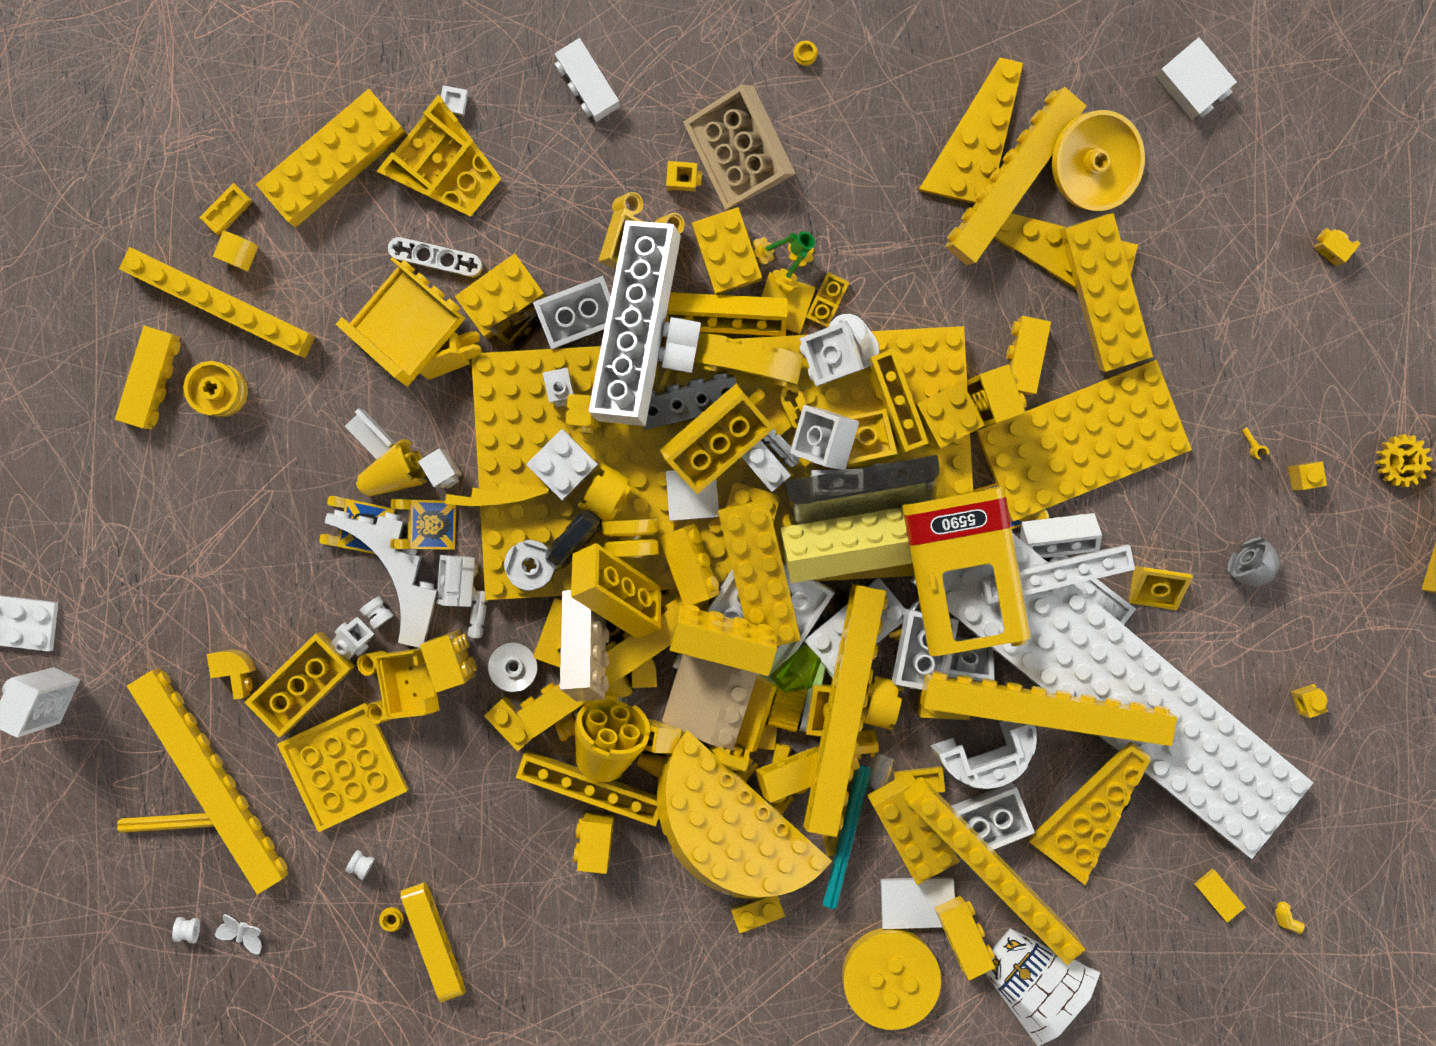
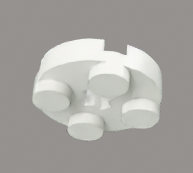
[504,540,555,590]

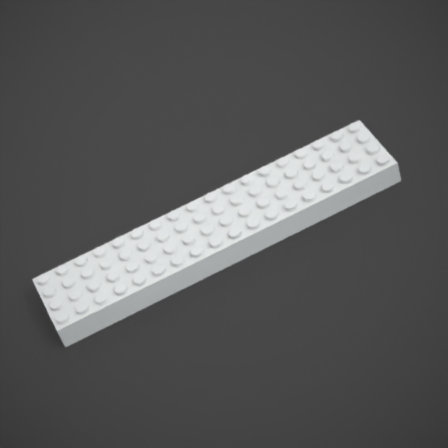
[910,533,1313,859]

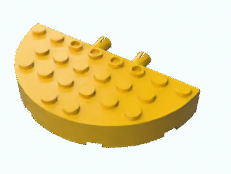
[657,730,832,899]

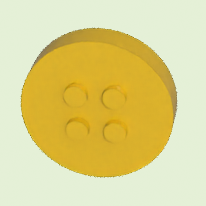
[842,928,941,1030]

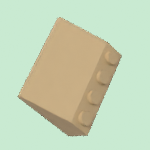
[683,84,796,210]
[662,654,757,750]

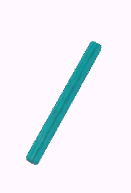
[823,765,871,909]

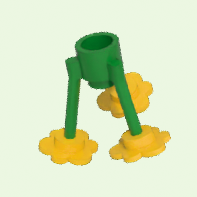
[753,231,815,292]

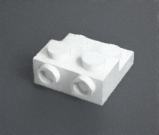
[800,321,864,386]

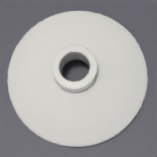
[488,643,537,692]

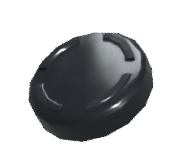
[545,511,601,570]

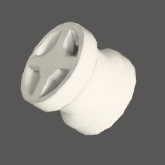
[345,849,375,881]
[172,917,200,943]

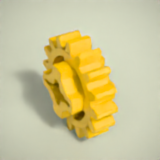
[1375,434,1433,487]

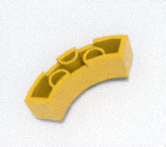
[694,333,804,387]

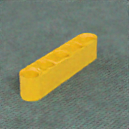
[401,882,465,1003]

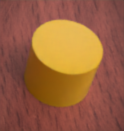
[212,230,259,272]

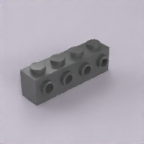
[643,372,737,430]

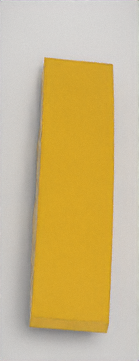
[445,481,551,506]

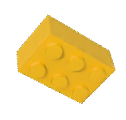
[692,207,762,295]
[455,253,546,340]
[420,629,477,693]

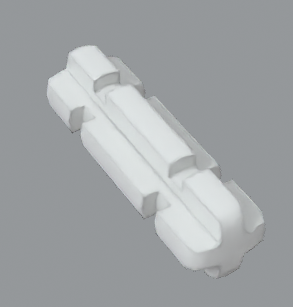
[763,429,800,467]
[468,590,488,638]

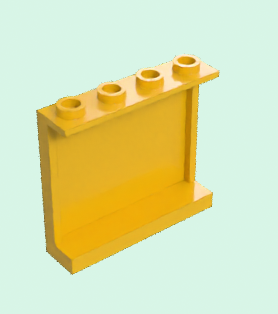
[336,257,466,387]

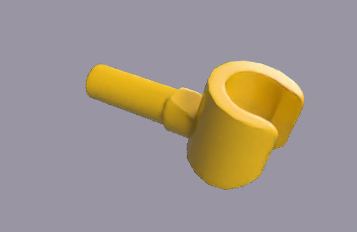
[1242,427,1269,460]

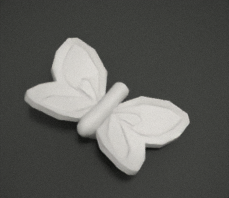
[215,914,262,955]

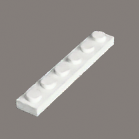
[981,544,1135,604]

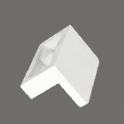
[345,408,396,459]

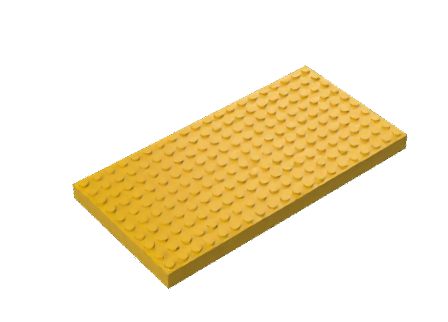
[471,326,973,600]

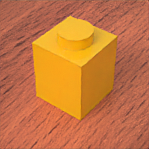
[1288,461,1327,490]

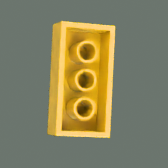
[967,364,1027,427]
[660,384,774,495]
[571,543,661,639]
[670,604,777,676]
[244,631,356,738]
[867,772,960,885]

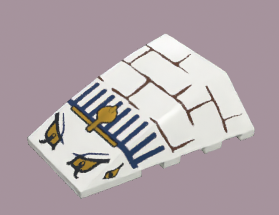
[985,928,1100,1046]

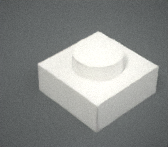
[441,85,468,116]

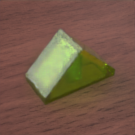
[769,643,821,693]

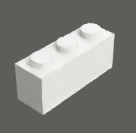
[554,38,620,122]
[1020,513,1102,558]

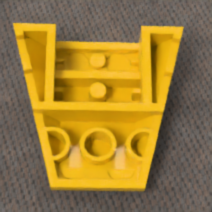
[377,94,501,217]

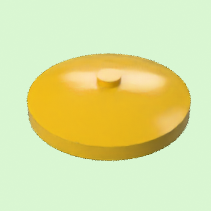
[1052,110,1145,211]

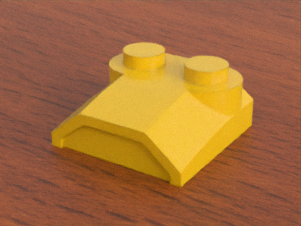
[847,408,897,468]

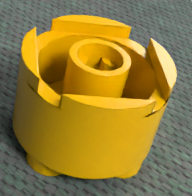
[578,463,631,522]
[861,675,904,730]

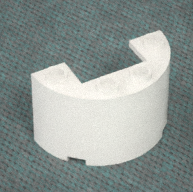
[930,721,1037,789]

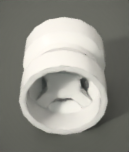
[359,596,394,630]

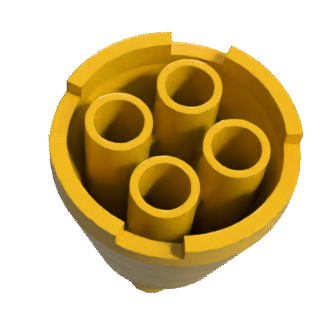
[575,696,650,783]

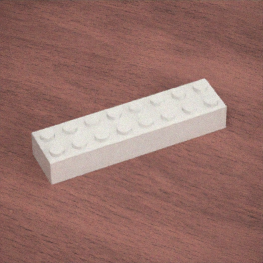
[589,221,681,426]

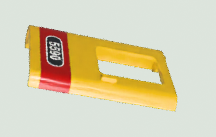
[902,486,1031,656]

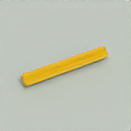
[117,813,214,833]

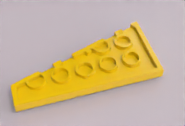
[918,58,1023,204]
[994,213,1138,290]
[1029,741,1150,885]

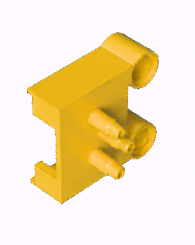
[598,192,685,270]
[533,596,621,668]
[357,648,440,724]

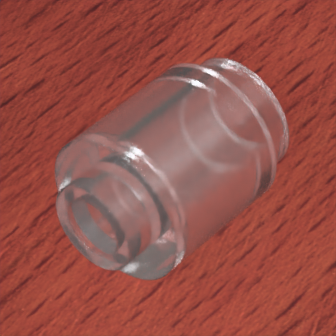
[868,753,896,790]

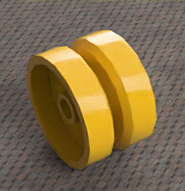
[183,361,248,417]
[602,519,659,559]

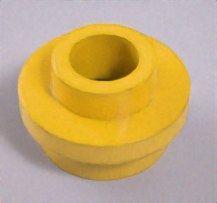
[379,907,404,932]

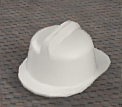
[829,314,879,369]

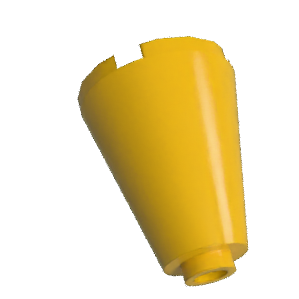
[356,439,427,497]

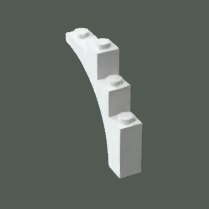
[325,510,437,648]

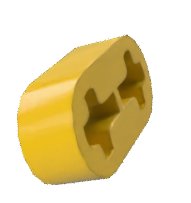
[779,386,808,430]

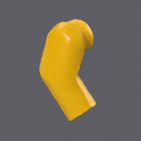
[1275,902,1304,934]

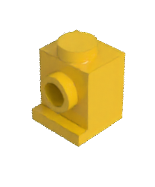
[666,161,702,192]
[1314,228,1361,266]
[1291,684,1328,718]

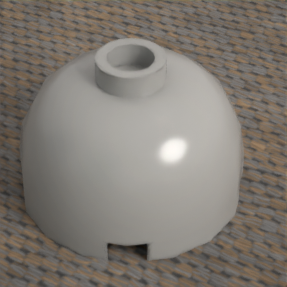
[1228,537,1280,587]

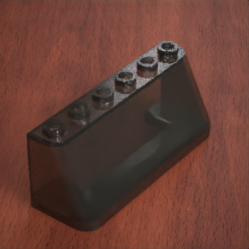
[783,455,940,525]

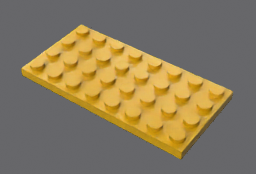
[976,360,1192,522]

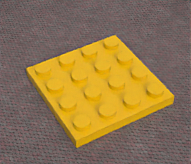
[277,702,409,832]

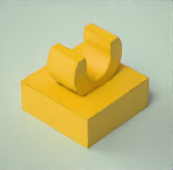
[856,729,879,759]

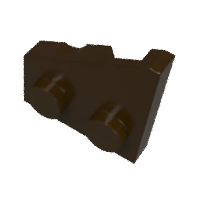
[490,303,542,351]

